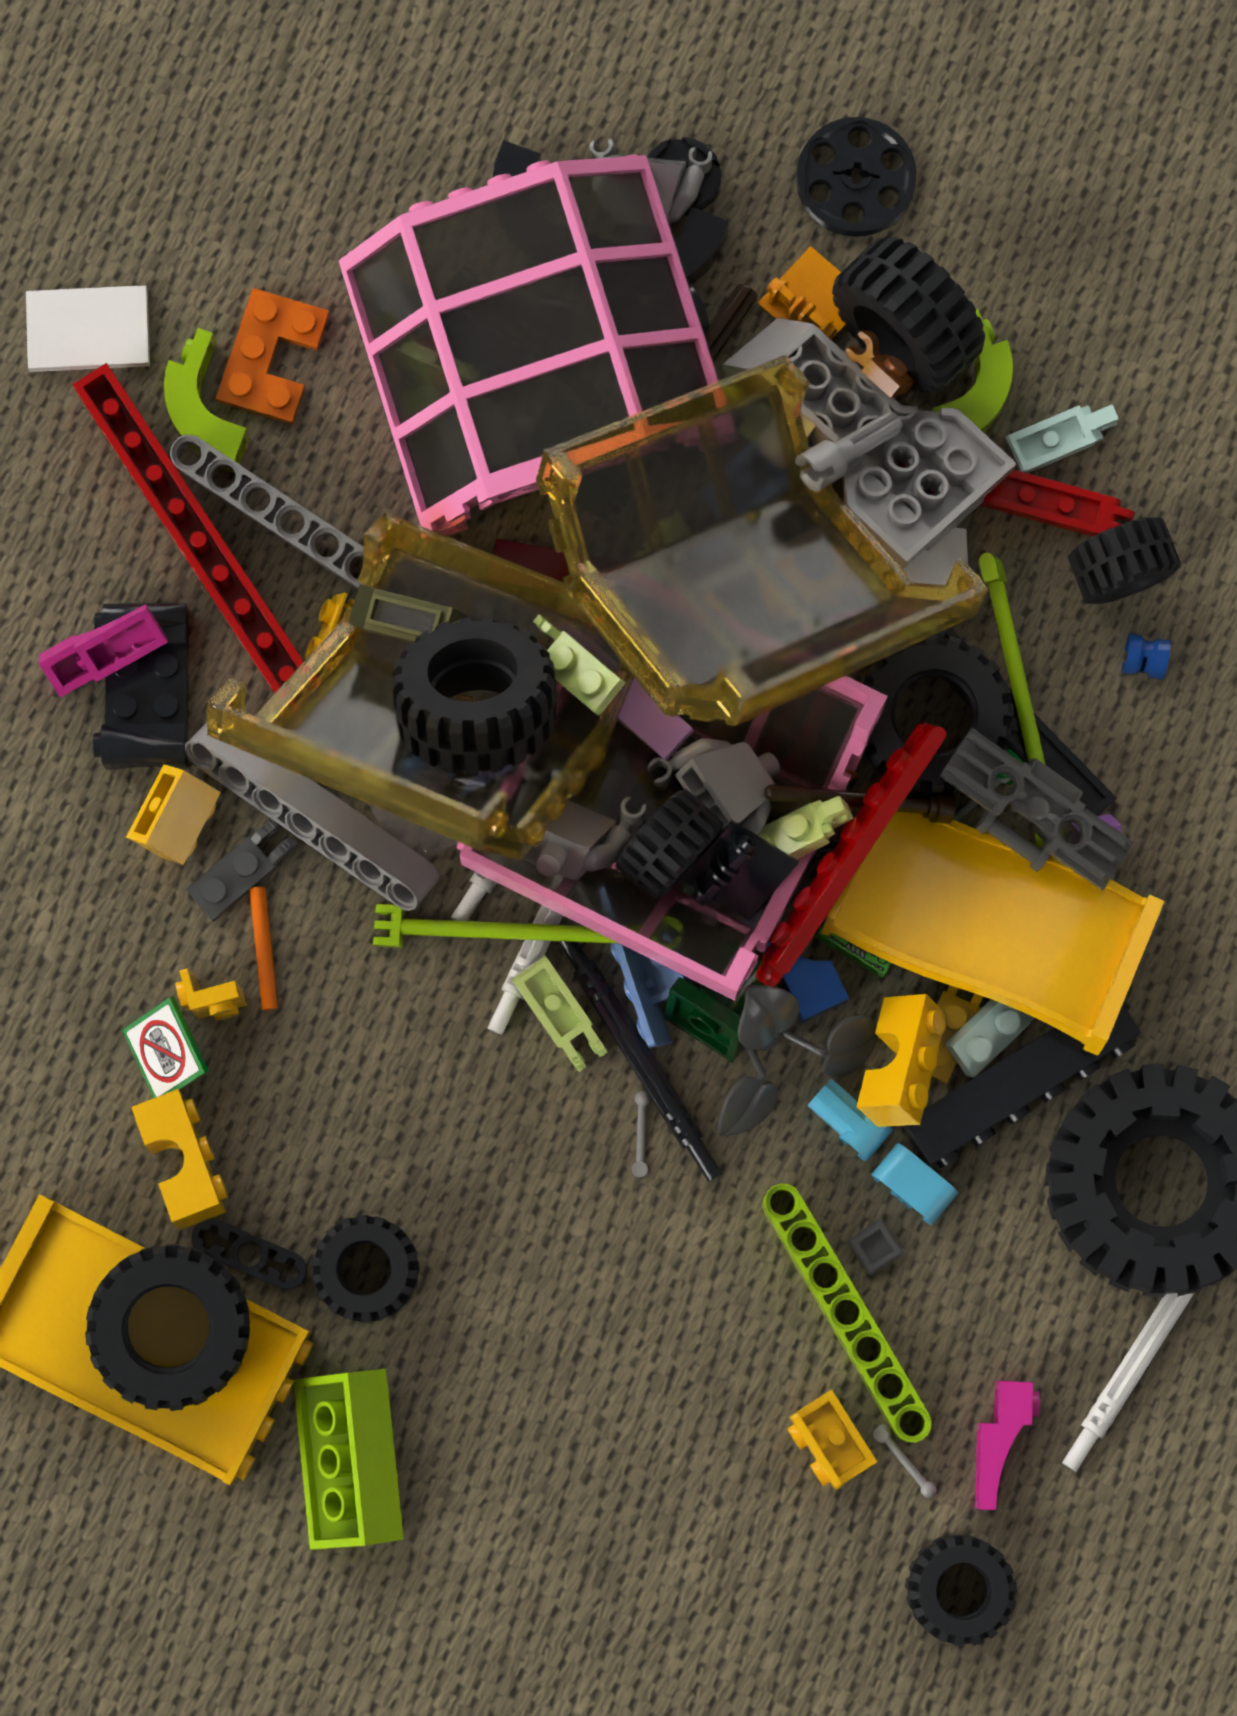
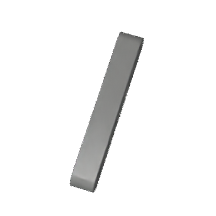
[170,435,413,610]
[185,717,439,911]

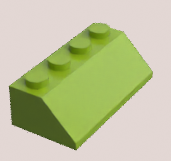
[293,1369,404,1550]

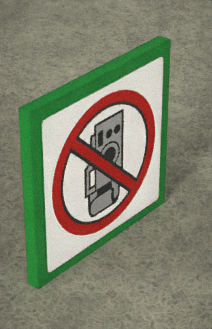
[122,996,209,1098]

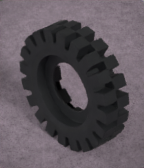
[1045,1064,1237,1297]

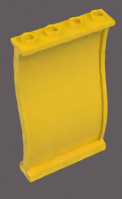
[821,811,1165,1056]
[0,1194,314,1485]

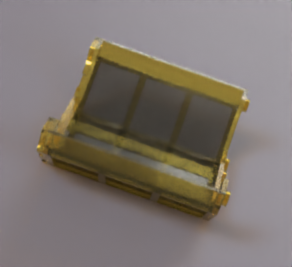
[536,355,988,726]
[206,512,651,860]

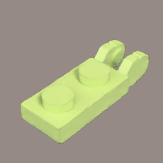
[533,614,626,716]
[511,955,607,1072]

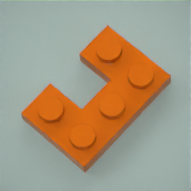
[215,288,330,425]

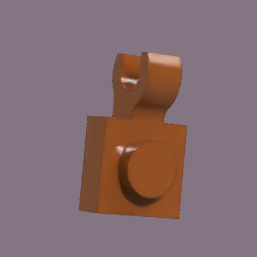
[845,330,916,398]

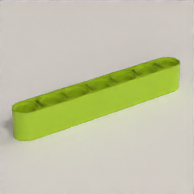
[762,1183,931,1443]

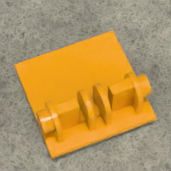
[757,246,846,340]

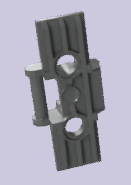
[939,728,1134,891]

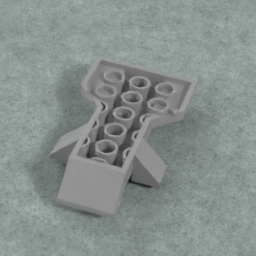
[722,318,1017,569]

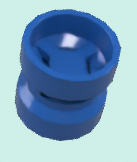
[1121,633,1171,680]

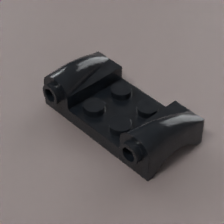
[93,603,189,770]

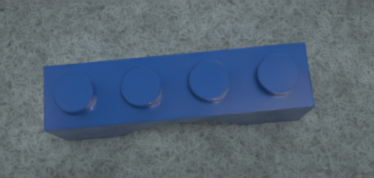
[746,892,849,1023]

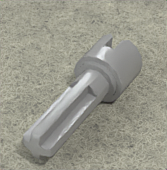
[795,411,902,492]

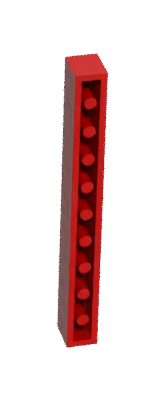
[72,363,330,728]

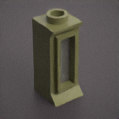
[348,584,466,644]

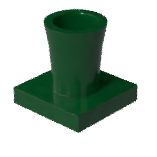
[664,944,765,1063]

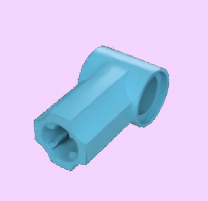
[807,1079,894,1162]

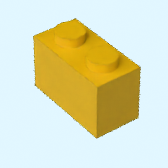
[126,764,221,865]

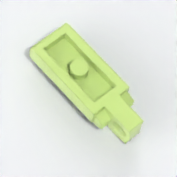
[758,796,854,859]

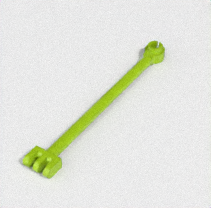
[979,553,1066,849]
[373,904,685,952]

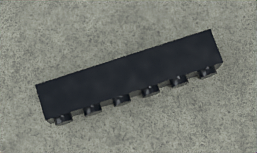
[901,1005,1141,1169]

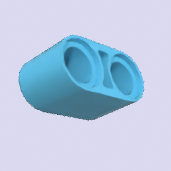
[871,1143,959,1226]

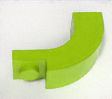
[931,308,1013,433]
[164,328,250,474]

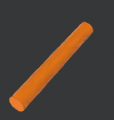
[250,887,278,1011]

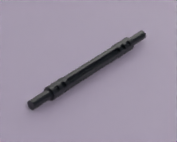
[558,941,722,1182]

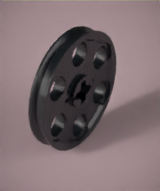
[796,117,916,237]

